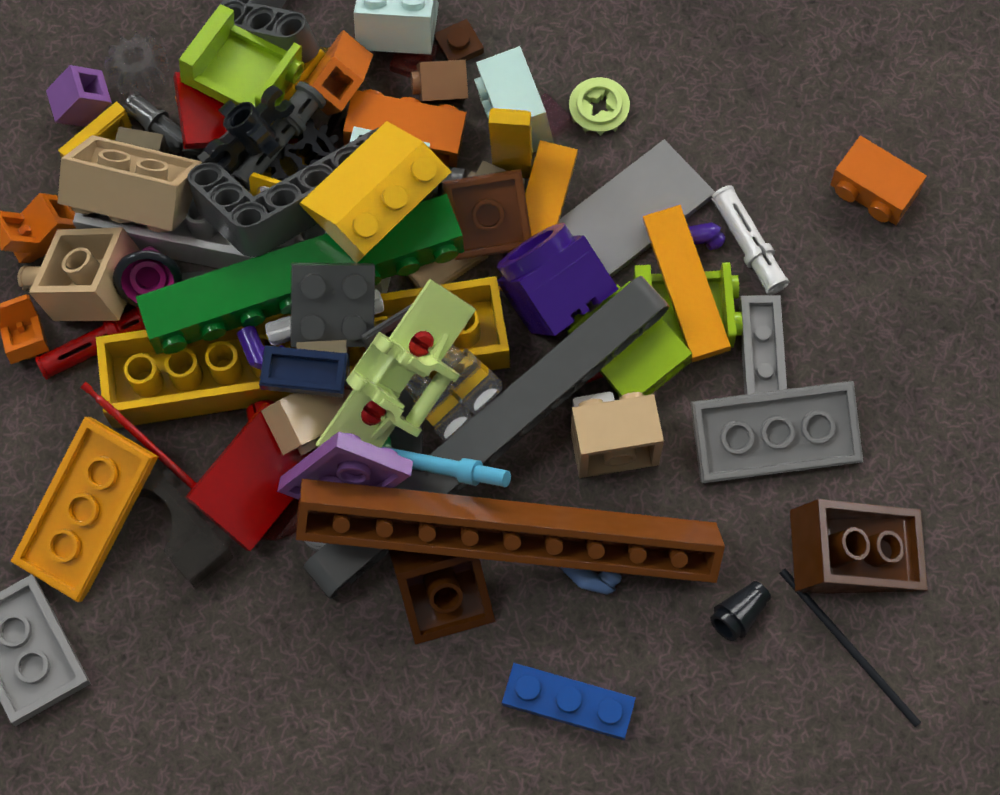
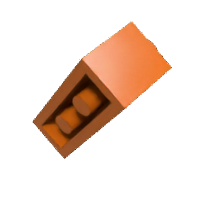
[343,89,467,168]

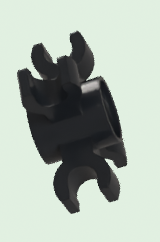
[204,85,295,172]

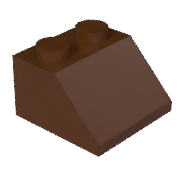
[389,550,496,645]

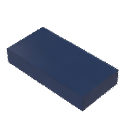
[259,345,349,398]

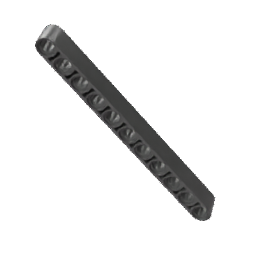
[303,276,670,599]

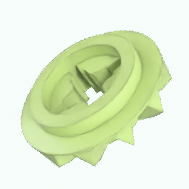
[569,77,630,136]

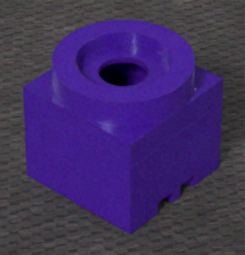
[497,222,619,336]

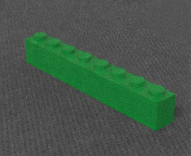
[136,194,464,354]

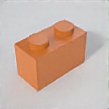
[830,135,927,225]

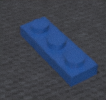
[502,663,636,740]

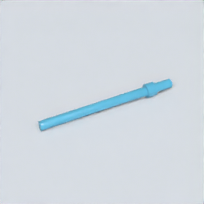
[381,446,511,487]

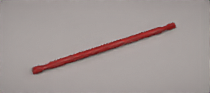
[80,382,196,489]

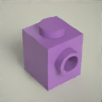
[46,65,112,127]

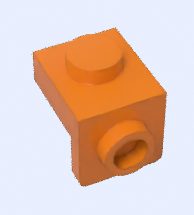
[0,294,49,364]

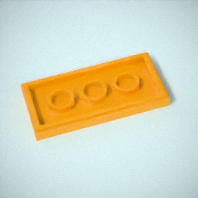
[10,417,159,602]

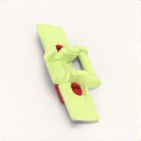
[315,279,476,448]

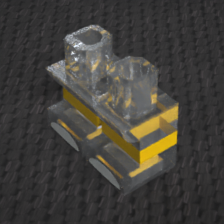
[405,345,502,442]

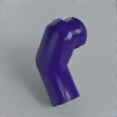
[688,222,725,250]
[237,326,284,370]

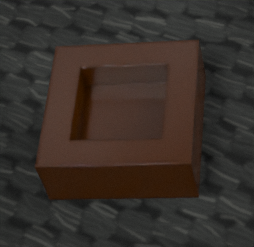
[434,18,484,61]

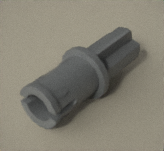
[123,92,183,153]

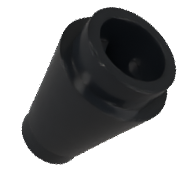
[710,581,771,641]

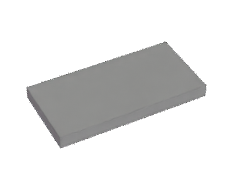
[559,139,715,277]
[690,381,863,483]

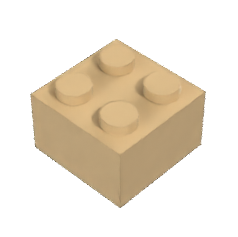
[571,392,664,478]

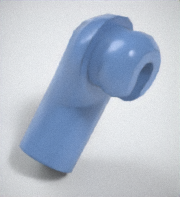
[559,567,622,595]

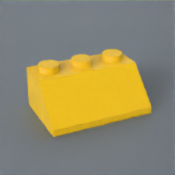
[299,121,452,263]

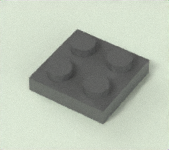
[290,263,375,347]

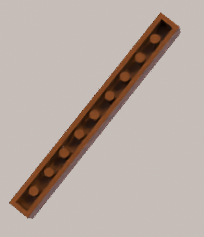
[296,479,725,583]

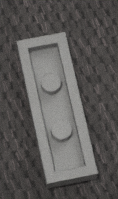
[739,295,787,394]

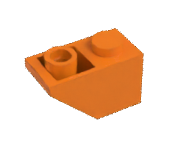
[305,30,373,115]

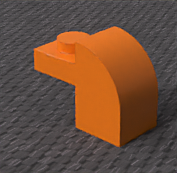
[0,193,76,263]

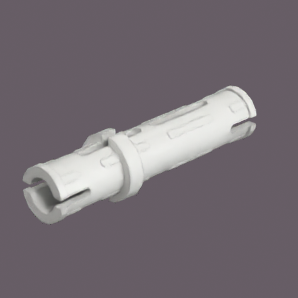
[711,185,789,295]

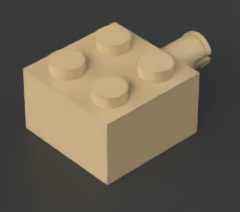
[17,227,140,321]

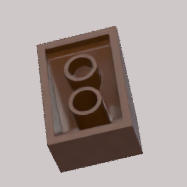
[790,499,928,594]

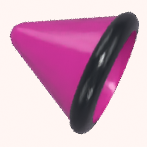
[113,246,183,307]

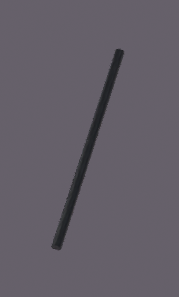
[779,568,921,727]

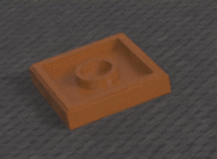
[442,168,532,261]

